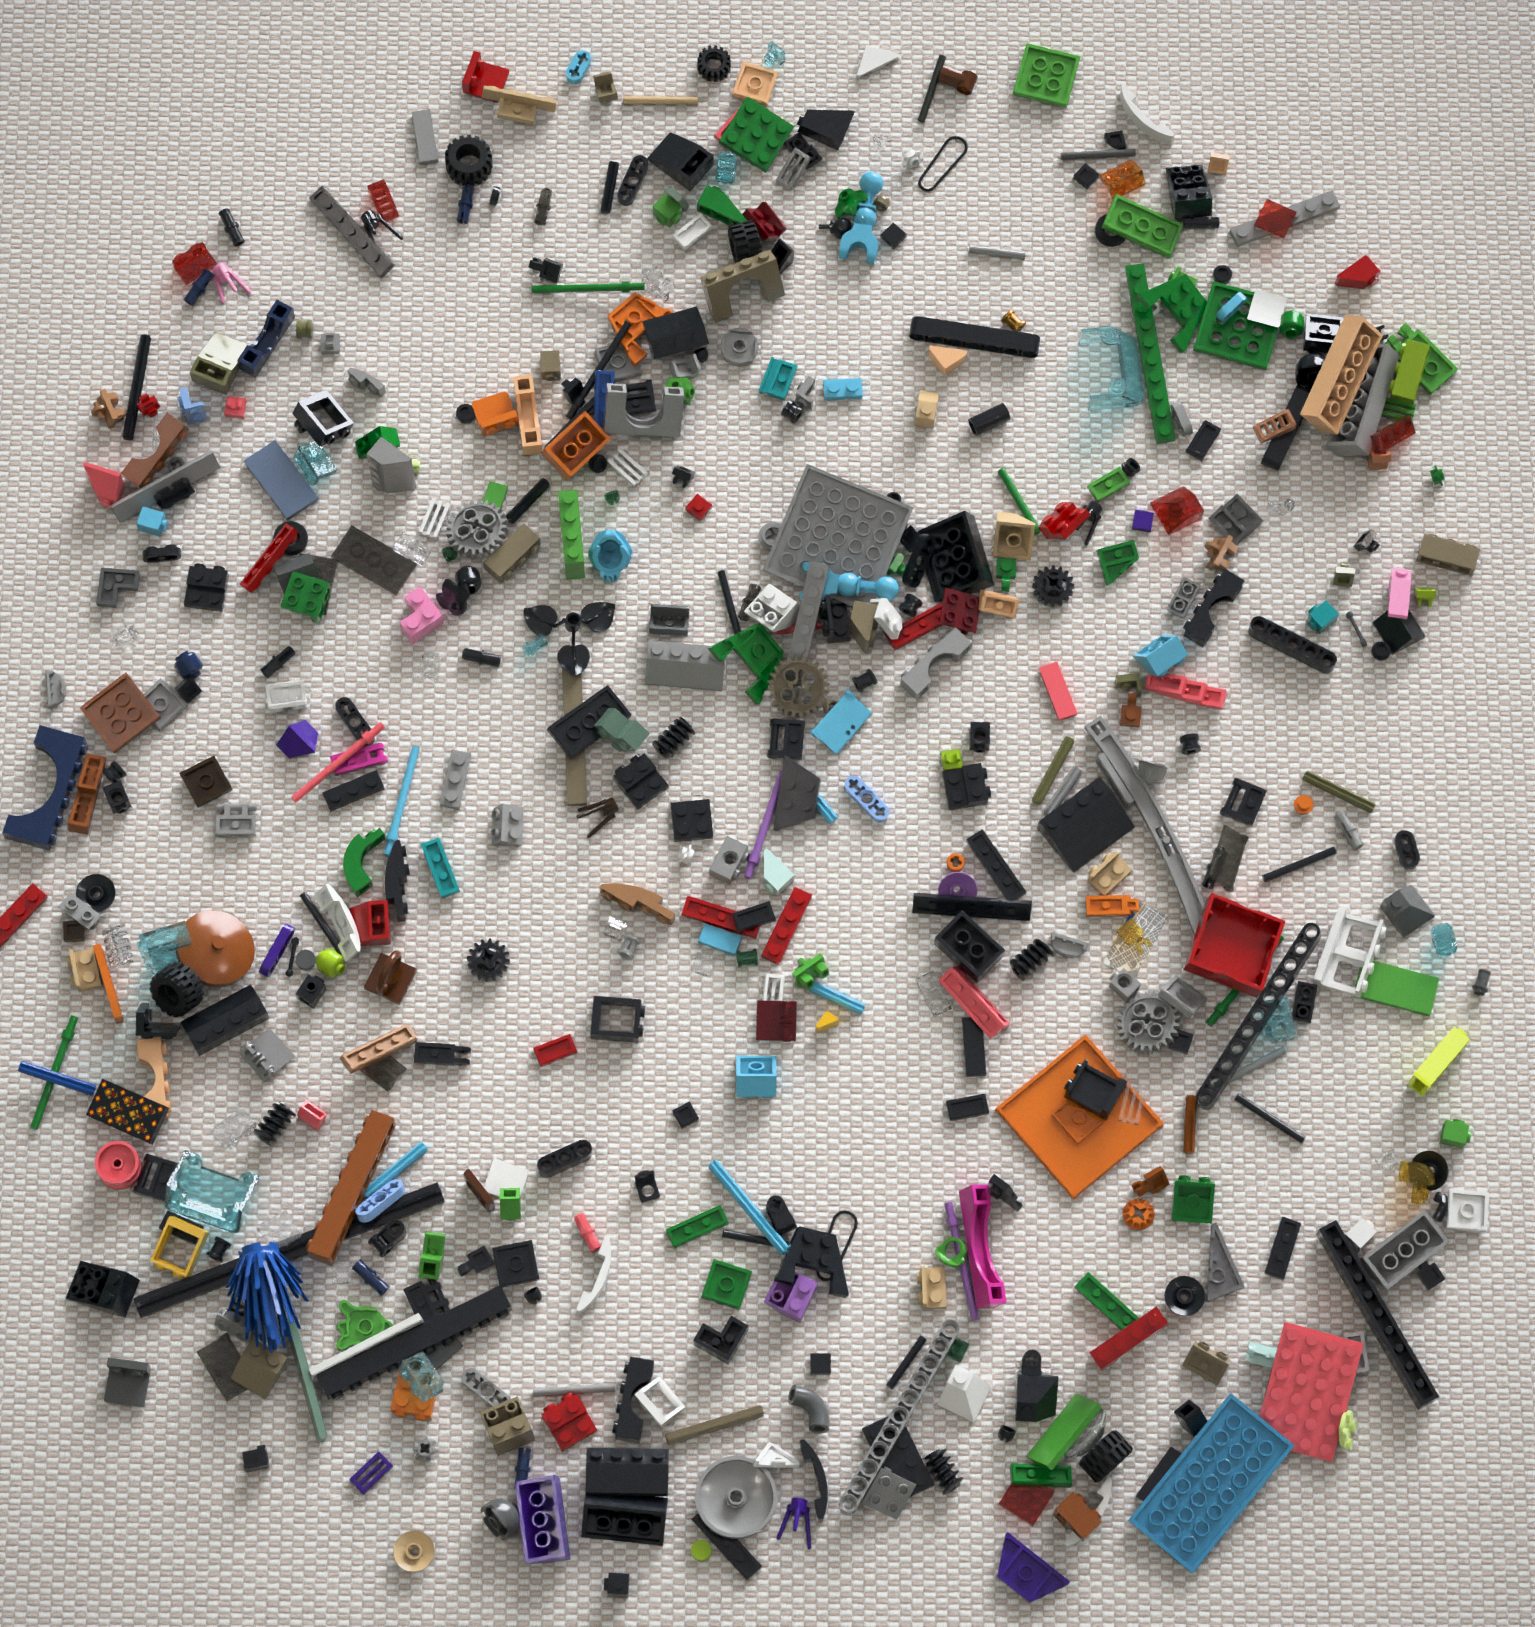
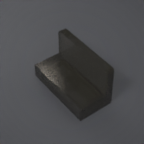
[360,1055,407,1092]

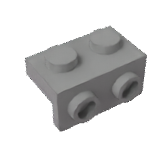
[490,803,523,847]

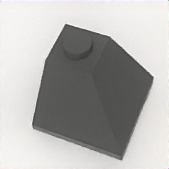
[1380,885,1435,938]

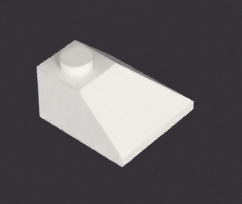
[937,1365,991,1423]

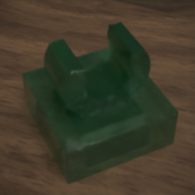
[944,1338,970,1363]

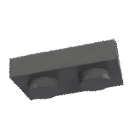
[649,604,690,636]

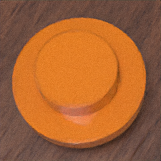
[1294,795,1314,815]

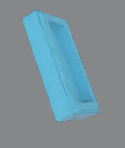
[698,923,742,956]

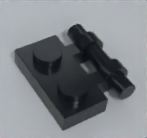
[403,1279,450,1322]

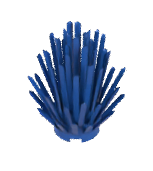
[226,1242,309,1353]

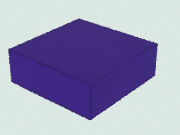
[1132,510,1154,533]

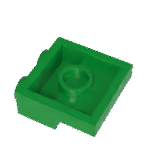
[1171,1175,1215,1224]

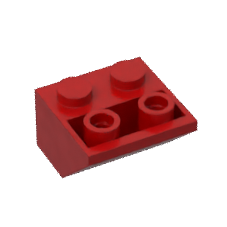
[349,900,391,947]

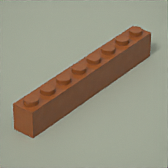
[306,1110,396,1266]

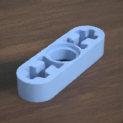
[844,776,889,823]
[355,1179,405,1222]

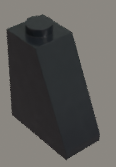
[797,109,855,150]

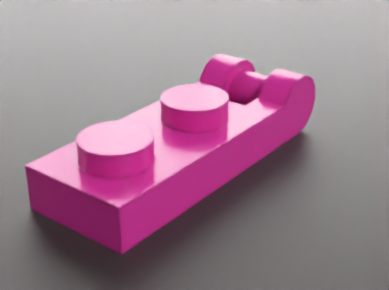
[330,743,388,776]

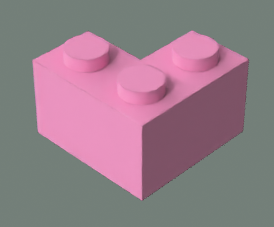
[400,586,444,644]

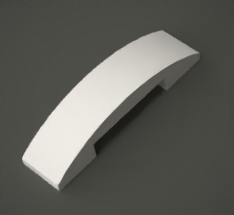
[1120,84,1175,145]
[314,884,360,962]
[576,1235,611,1315]
[1062,1476,1112,1549]

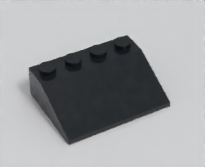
[917,511,994,603]
[1037,776,1135,873]

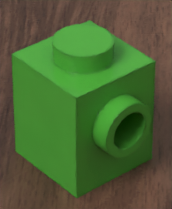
[653,194,682,228]
[1439,1119,1472,1148]
[500,1188,521,1221]

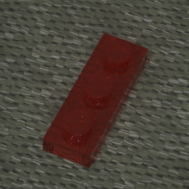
[1370,415,1416,454]

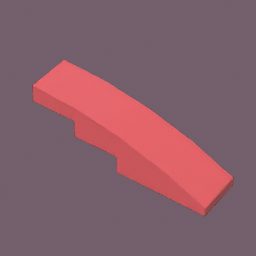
[1145,673,1227,710]

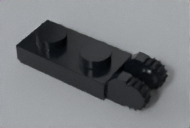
[414,1042,471,1066]

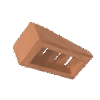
[1252,409,1296,444]

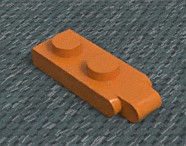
[1085,895,1139,917]

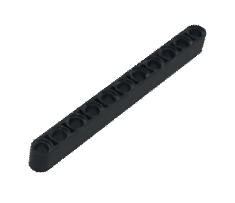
[1196,922,1321,1110]

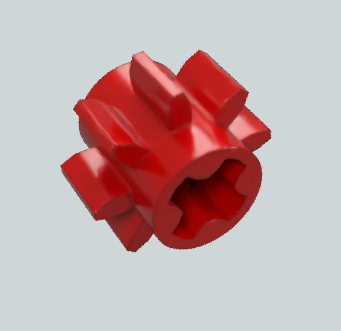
[137,393,160,418]

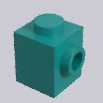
[1307,600,1339,634]

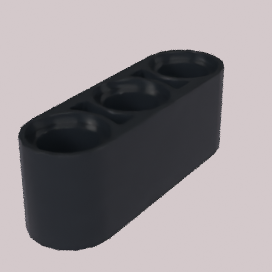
[537,1140,592,1178]

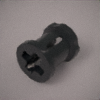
[852,669,878,693]
[206,1236,231,1263]

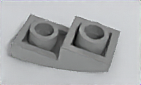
[348,368,386,398]
[1167,577,1201,618]

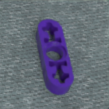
[259,924,295,977]

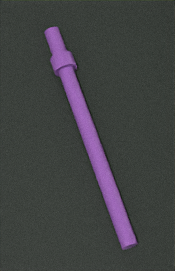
[744,770,782,879]
[944,1202,979,1321]

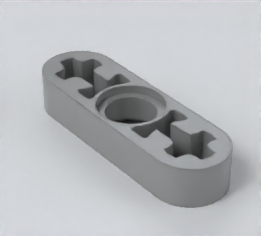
[462,1368,511,1407]

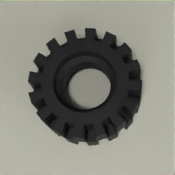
[697,45,731,82]

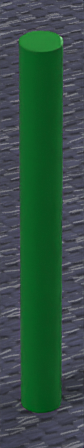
[998,468,1041,535]

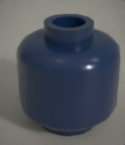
[174,651,203,680]

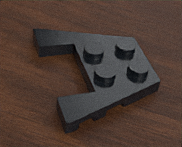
[774,1226,849,1298]

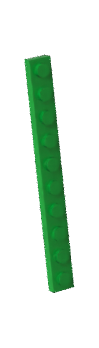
[1125,263,1176,444]

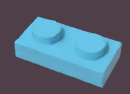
[823,378,863,400]

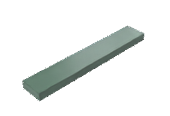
[288,1321,327,1443]

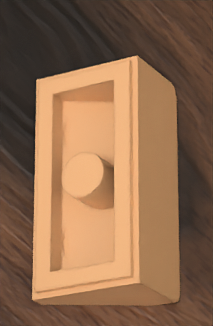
[978,589,1019,618]

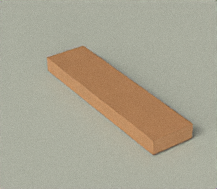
[340,1024,418,1074]

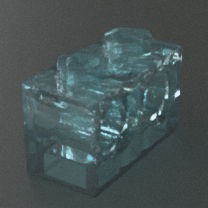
[1260,997,1297,1044]
[400,1351,444,1402]

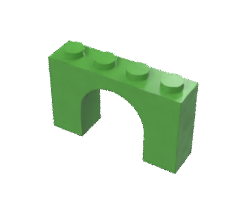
[558,490,585,580]

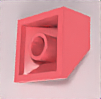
[83,462,125,507]

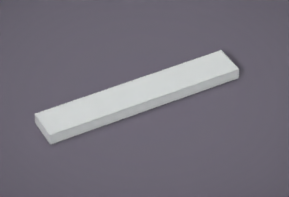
[309,1313,424,1378]

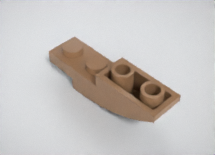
[600,883,675,925]

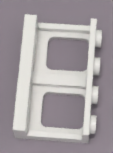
[1313,907,1387,998]

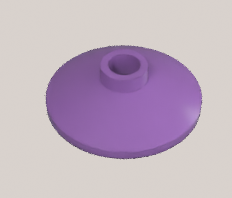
[938,872,977,897]

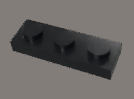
[322,770,385,812]

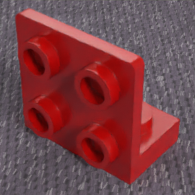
[462,51,510,103]

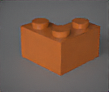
[1053,1492,1102,1542]

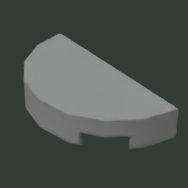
[45,670,67,709]
[1051,932,1089,958]

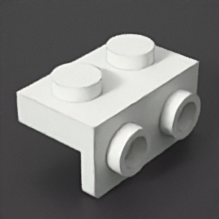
[870,598,903,639]
[265,679,307,712]

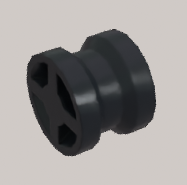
[781,400,804,424]
[899,593,923,617]
[1179,734,1201,755]
[102,761,126,783]

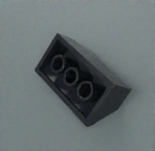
[181,984,270,1056]
[585,1448,669,1496]
[581,1495,668,1546]

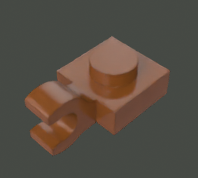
[1120,691,1141,727]
[1131,1166,1170,1197]

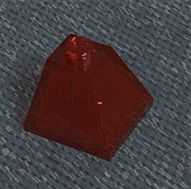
[1150,486,1204,535]

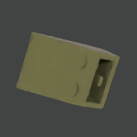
[189,332,247,395]

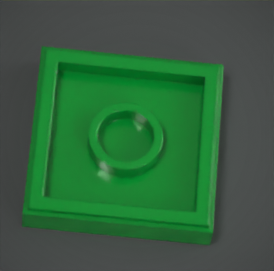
[701,1259,752,1310]

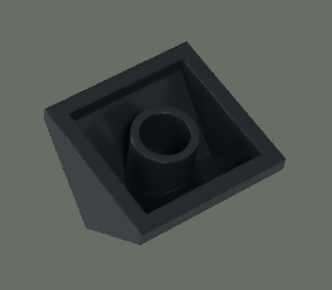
[1372,609,1426,655]

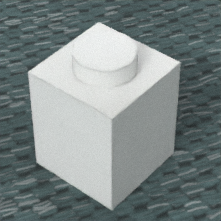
[1345,1218,1377,1252]

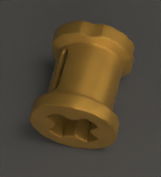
[1001,310,1026,332]

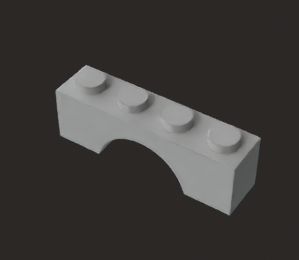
[900,627,972,700]

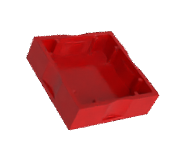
[1183,893,1285,998]

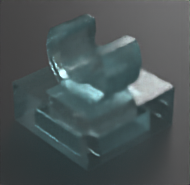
[764,41,785,67]

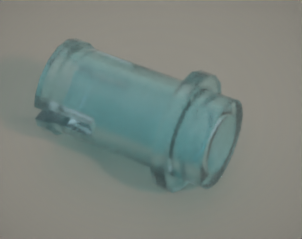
[522,634,548,656]

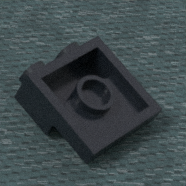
[1303,313,1343,354]
[184,563,229,612]
[614,753,669,810]
[942,763,991,810]

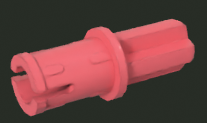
[574,1213,601,1253]

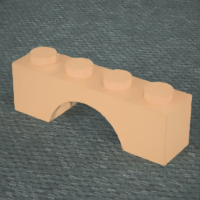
[513,374,542,456]
[137,1037,171,1119]

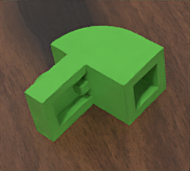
[418,1231,446,1280]

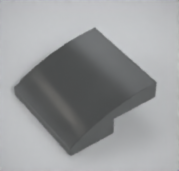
[1208,494,1264,545]

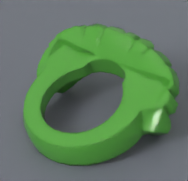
[935,1237,966,1267]

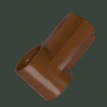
[938,66,978,95]

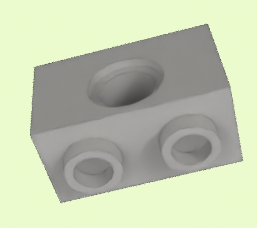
[709,836,750,885]

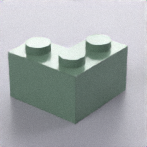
[594,708,650,752]

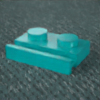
[759,357,798,401]

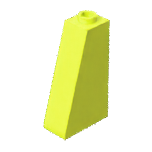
[1407,1027,1470,1097]

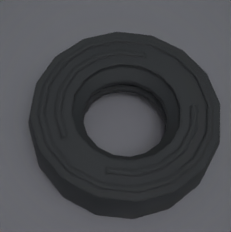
[1095,214,1125,247]
[273,521,308,556]

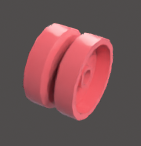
[95,1141,142,1190]

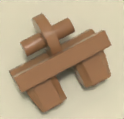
[91,389,125,429]
[1204,535,1238,571]

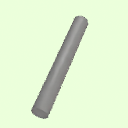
[969,245,1026,259]

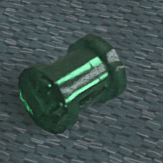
[736,948,758,968]

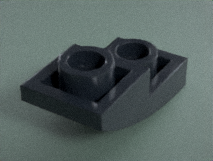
[784,133,822,170]
[1291,981,1318,1024]

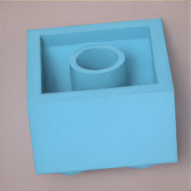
[1133,634,1188,677]
[736,1056,777,1098]

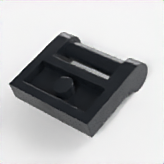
[625,379,656,415]
[767,718,805,760]
[1219,778,1267,827]
[132,1154,180,1203]

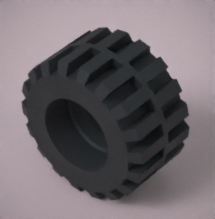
[445,135,493,186]
[728,220,763,263]
[149,962,204,1017]
[1079,1430,1133,1483]

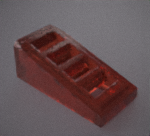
[367,180,399,222]

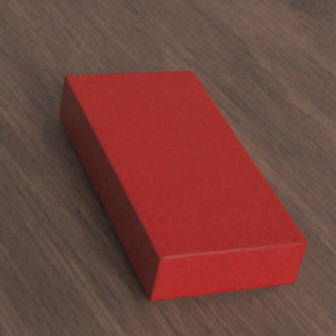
[533,1034,578,1067]

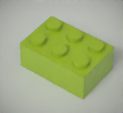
[1389,339,1430,404]

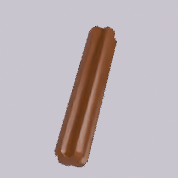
[1183,1095,1197,1154]

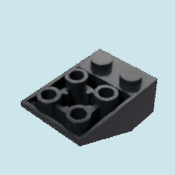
[647,132,714,191]
[1166,164,1212,220]
[66,1261,140,1318]

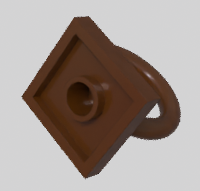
[364,950,417,1005]

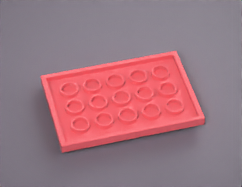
[1259,1321,1364,1462]

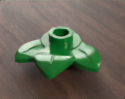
[835,188,868,218]

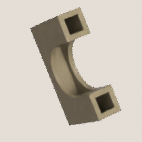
[700,250,785,322]

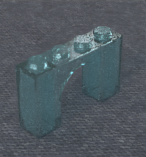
[137,921,193,975]

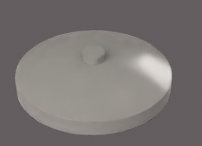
[695,1456,777,1539]

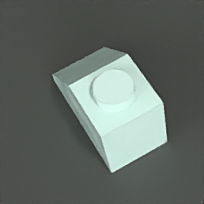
[764,848,795,896]

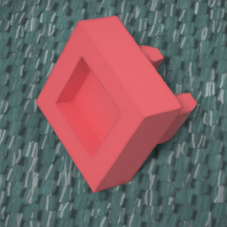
[224,396,247,419]

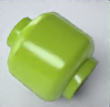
[315,949,346,978]

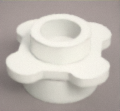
[904,150,923,169]
[677,845,695,864]

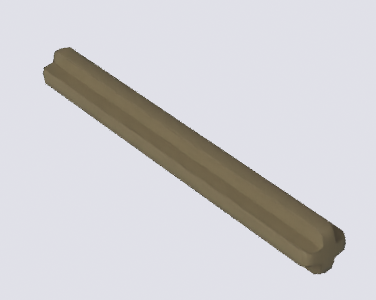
[665,1405,764,1445]

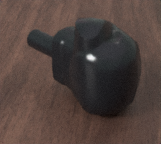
[819,218,852,239]

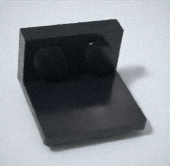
[820,594,851,644]
[136,1002,180,1040]

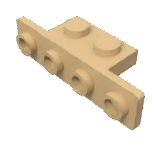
[482,86,557,125]

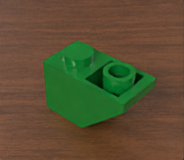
[355,426,400,459]

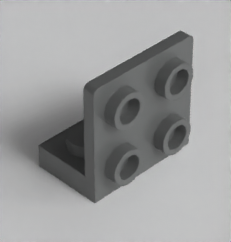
[104,1358,151,1407]

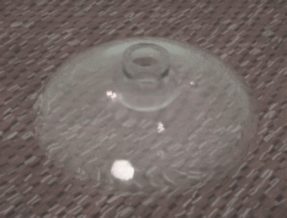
[1064,1408,1107,1459]

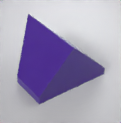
[276,720,318,759]

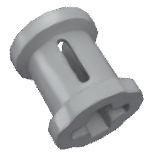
[617,934,641,960]

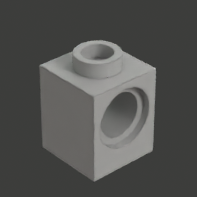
[1109,968,1141,1002]

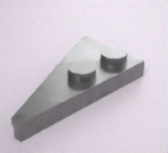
[1207,1223,1244,1302]

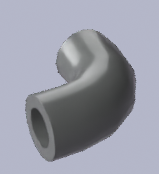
[788,1385,830,1434]

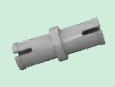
[1333,811,1364,850]

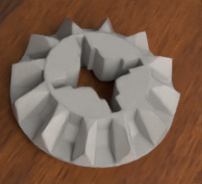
[758,522,781,551]

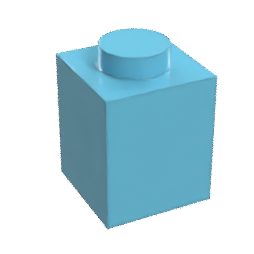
[136,507,168,537]

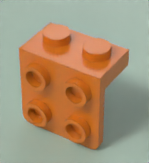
[472,391,519,437]

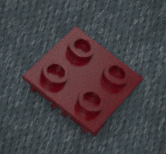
[939,588,980,635]
[756,1000,797,1042]

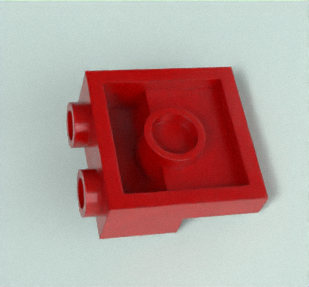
[1038,502,1091,540]
[541,1393,597,1452]

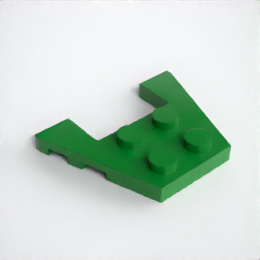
[1136,274,1207,353]
[708,623,784,705]

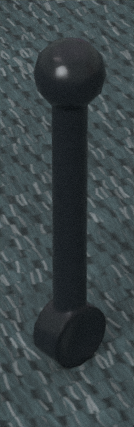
[285,937,299,977]

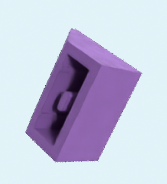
[764,1272,818,1323]

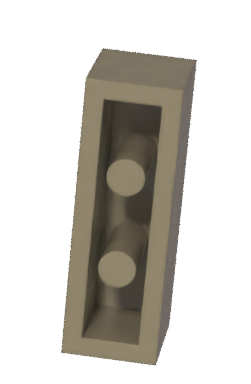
[483,523,541,584]
[1416,534,1480,576]

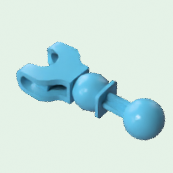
[839,171,883,265]
[799,562,899,601]

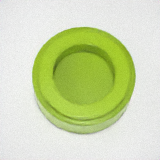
[691,1540,712,1561]

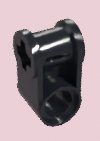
[766,1195,797,1236]
[368,1220,407,1257]
[1021,1349,1042,1375]

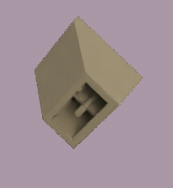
[849,600,878,654]
[480,1396,536,1456]

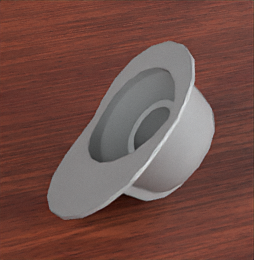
[1133,759,1170,784]

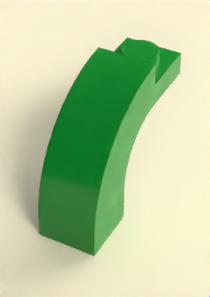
[343,828,385,897]

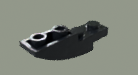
[385,840,410,922]

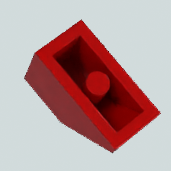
[1335,255,1380,289]

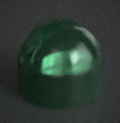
[604,490,620,505]
[442,546,458,563]

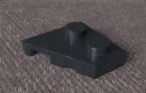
[988,1174,1023,1212]

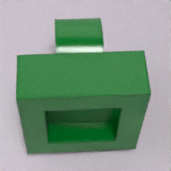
[886,553,906,576]

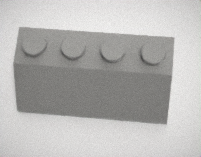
[367,437,416,494]
[645,640,726,691]
[1359,1210,1449,1290]

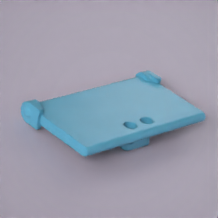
[810,690,872,755]

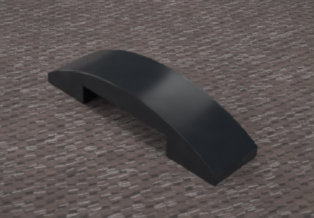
[800,1439,828,1523]

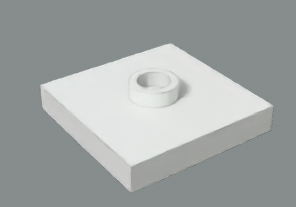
[1446,1189,1489,1233]

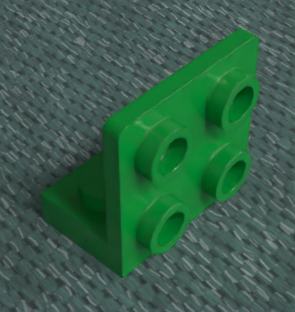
[281,572,332,624]

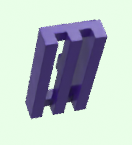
[349,1451,393,1495]

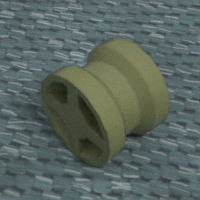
[296,320,313,339]

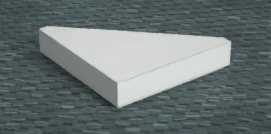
[857,45,899,79]
[753,1442,802,1468]

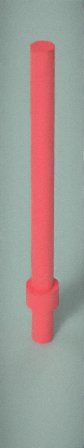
[291,722,385,803]

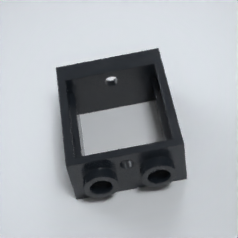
[292,390,354,447]
[590,996,645,1043]

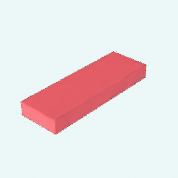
[1039,662,1077,721]

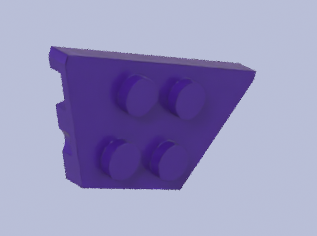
[997,1532,1070,1603]

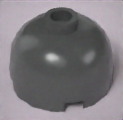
[480,1498,520,1541]

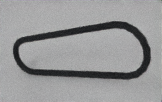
[918,136,968,191]
[816,1210,858,1281]

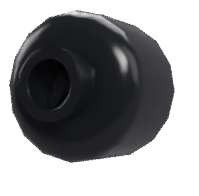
[455,566,482,595]

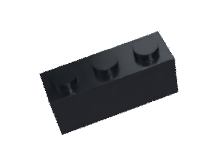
[642,306,709,359]

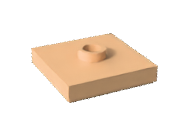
[732,62,779,107]

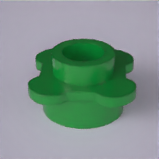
[1430,465,1445,486]

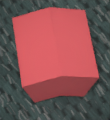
[297,1100,327,1131]

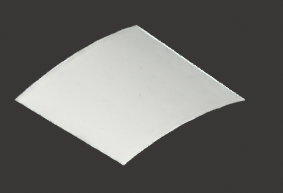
[1247,289,1287,328]
[484,1158,530,1197]

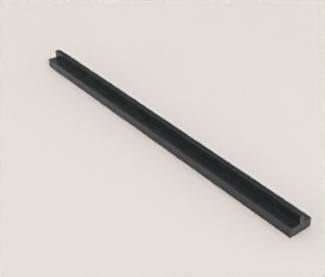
[133,1182,445,1318]

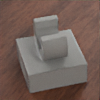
[321,333,340,354]

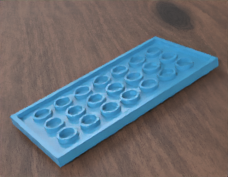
[1128,1393,1295,1573]

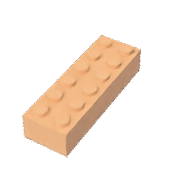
[1300,314,1383,435]

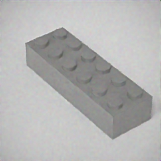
[1326,344,1400,457]

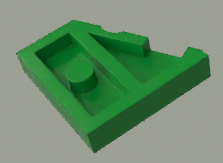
[1096,540,1139,586]

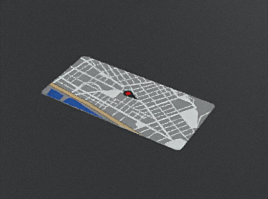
[1103,901,1168,978]

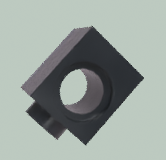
[969,722,990,753]
[103,780,132,814]

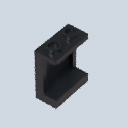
[1064,1059,1128,1120]

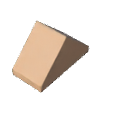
[928,345,967,376]

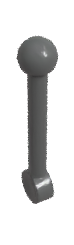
[1346,611,1367,647]

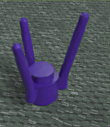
[777,1498,811,1550]

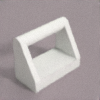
[635,1377,686,1429]

